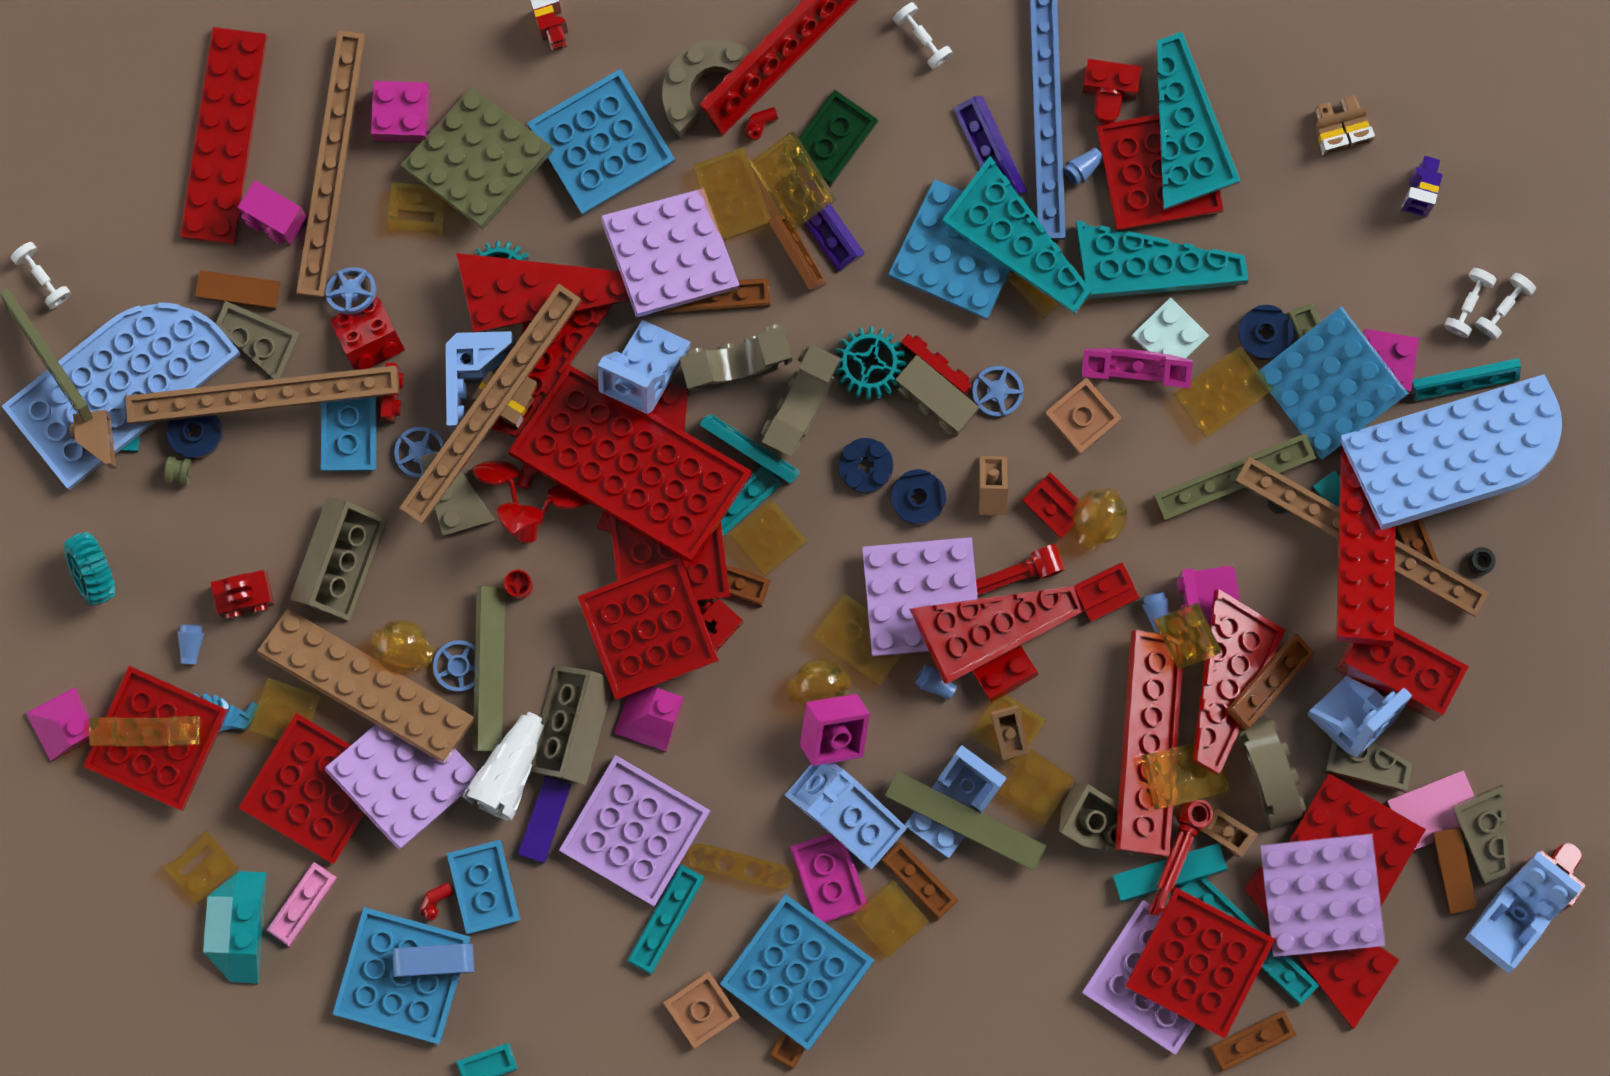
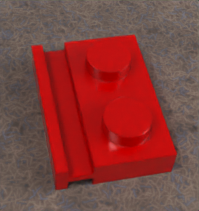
[380,362,404,423]
[1022,472,1089,539]
[1074,562,1140,623]

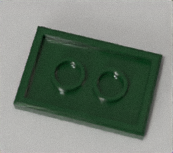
[788,89,879,186]

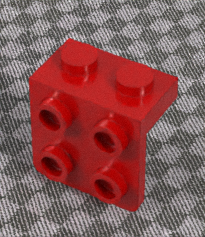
[331,297,405,370]

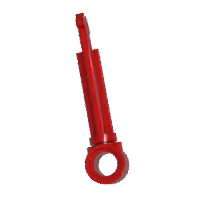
[976,544,1066,596]
[1149,800,1213,916]

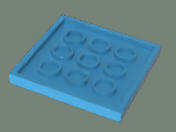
[527,69,676,216]
[888,179,1011,320]
[1256,307,1408,460]
[720,894,875,1051]
[332,907,471,1045]

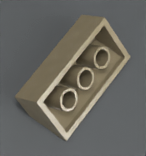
[290,497,387,621]
[530,665,612,785]

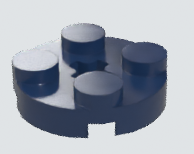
[1238,305,1294,360]
[167,415,223,459]
[839,438,893,494]
[891,469,946,525]

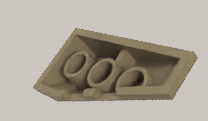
[1059,782,1176,862]

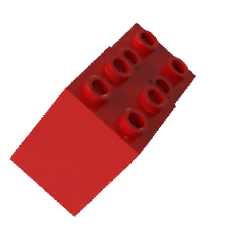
[1335,626,1469,721]

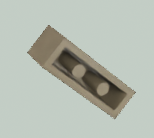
[895,355,979,436]

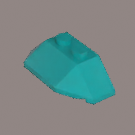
[203,871,267,984]

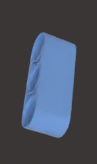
[392,944,474,977]

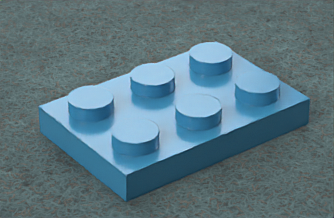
[321,397,377,472]
[447,840,521,935]

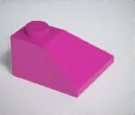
[26,687,98,762]
[614,687,684,752]

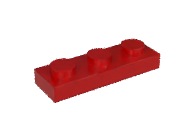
[900,334,972,395]

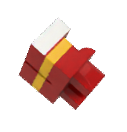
[530,0,568,51]

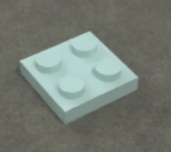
[1131,297,1209,359]

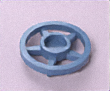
[325,267,376,314]
[972,366,1024,417]
[394,427,444,478]
[433,640,475,692]

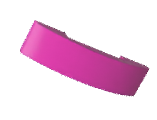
[1082,348,1193,388]

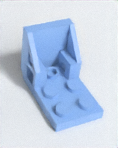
[598,320,691,414]
[445,331,515,434]
[1307,676,1412,758]
[905,745,1007,859]
[785,763,907,870]
[1465,851,1583,974]

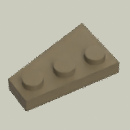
[216,301,301,379]
[420,451,496,536]
[1325,740,1413,793]
[1451,784,1510,883]

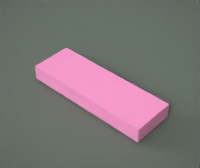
[266,862,337,946]

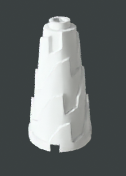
[463,712,544,822]

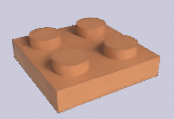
[1045,377,1122,455]
[663,972,741,1049]

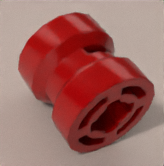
[504,569,533,600]

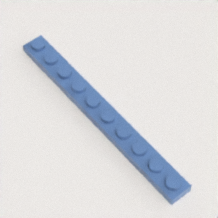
[1030,0,1066,240]

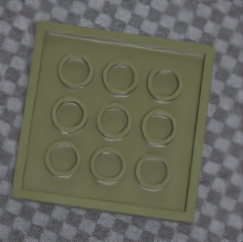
[401,87,554,230]

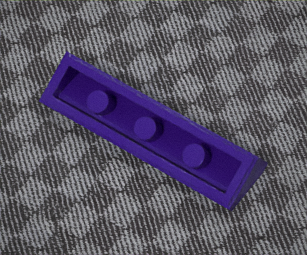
[953,96,1027,196]
[777,167,865,272]

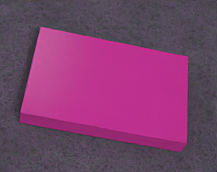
[790,833,869,923]

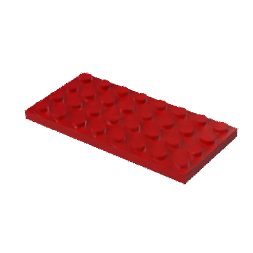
[508,364,752,563]

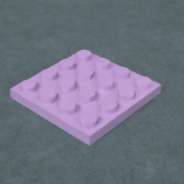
[601,188,740,317]
[862,537,978,657]
[325,725,477,851]
[559,755,711,907]
[1260,834,1385,957]
[1082,900,1195,1055]

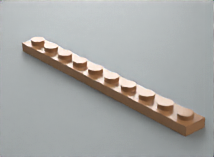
[296,30,366,298]
[400,284,582,524]
[125,366,400,425]
[1235,457,1490,617]

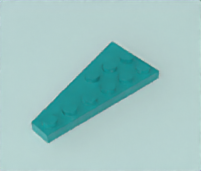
[1156,32,1240,211]
[942,156,1091,315]
[1075,220,1249,299]

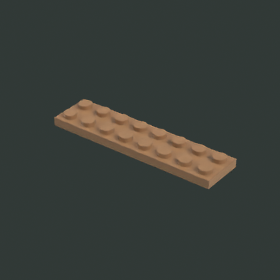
[257,609,474,764]

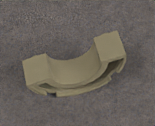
[662,40,751,139]
[679,324,793,390]
[761,344,841,457]
[1237,716,1306,830]

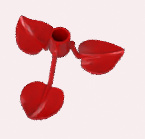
[472,460,590,543]

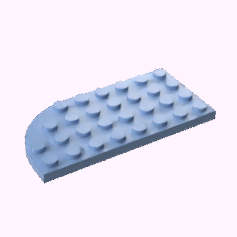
[2,303,241,491]
[1340,374,1562,530]

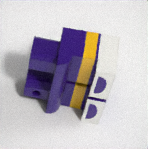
[1401,156,1443,217]

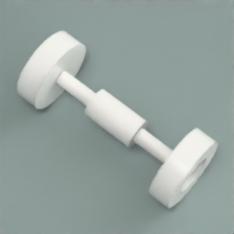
[892,2,953,69]
[10,242,72,309]
[1444,268,1497,338]
[1475,272,1536,340]

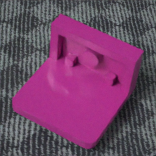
[1176,566,1240,628]

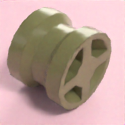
[164,456,192,486]

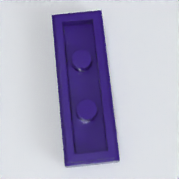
[518,776,572,863]

